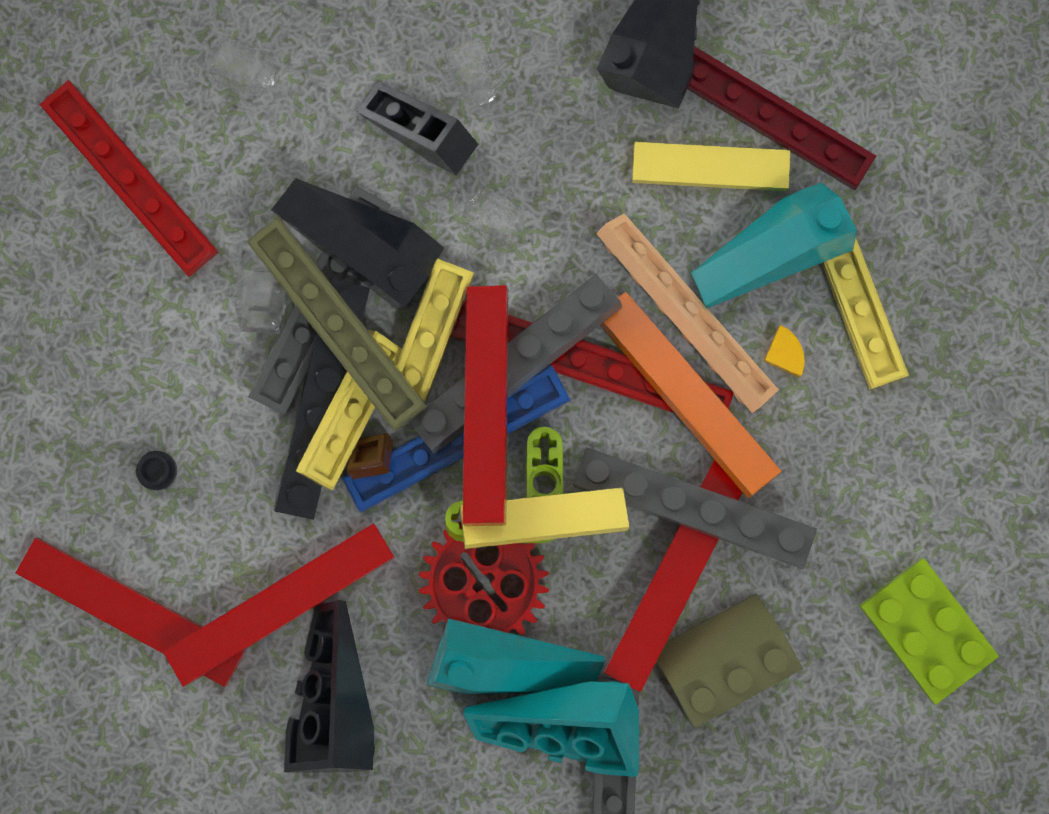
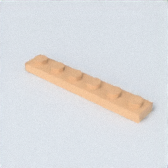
[596,213,779,413]

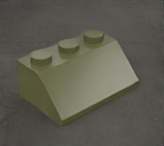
[657,594,803,728]

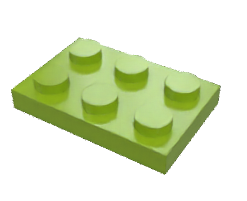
[858,558,999,705]

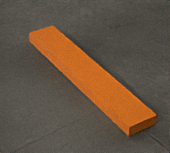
[600,292,782,499]

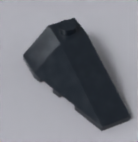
[597,0,700,109]
[271,178,444,309]
[284,600,375,773]

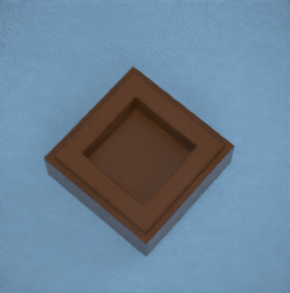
[347,433,393,480]

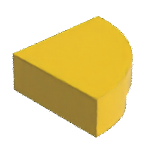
[763,325,805,377]

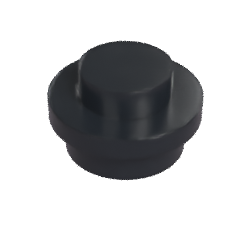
[136,451,177,491]

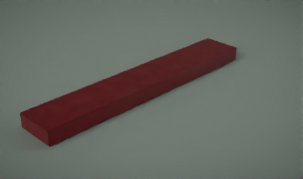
[687,46,877,191]

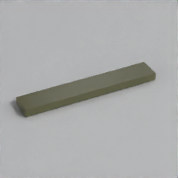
[246,216,428,432]

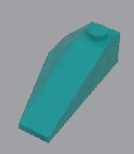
[691,182,857,309]
[426,619,605,695]
[463,681,639,777]

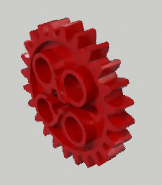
[419,521,549,635]

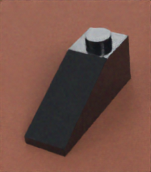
[356,81,479,176]

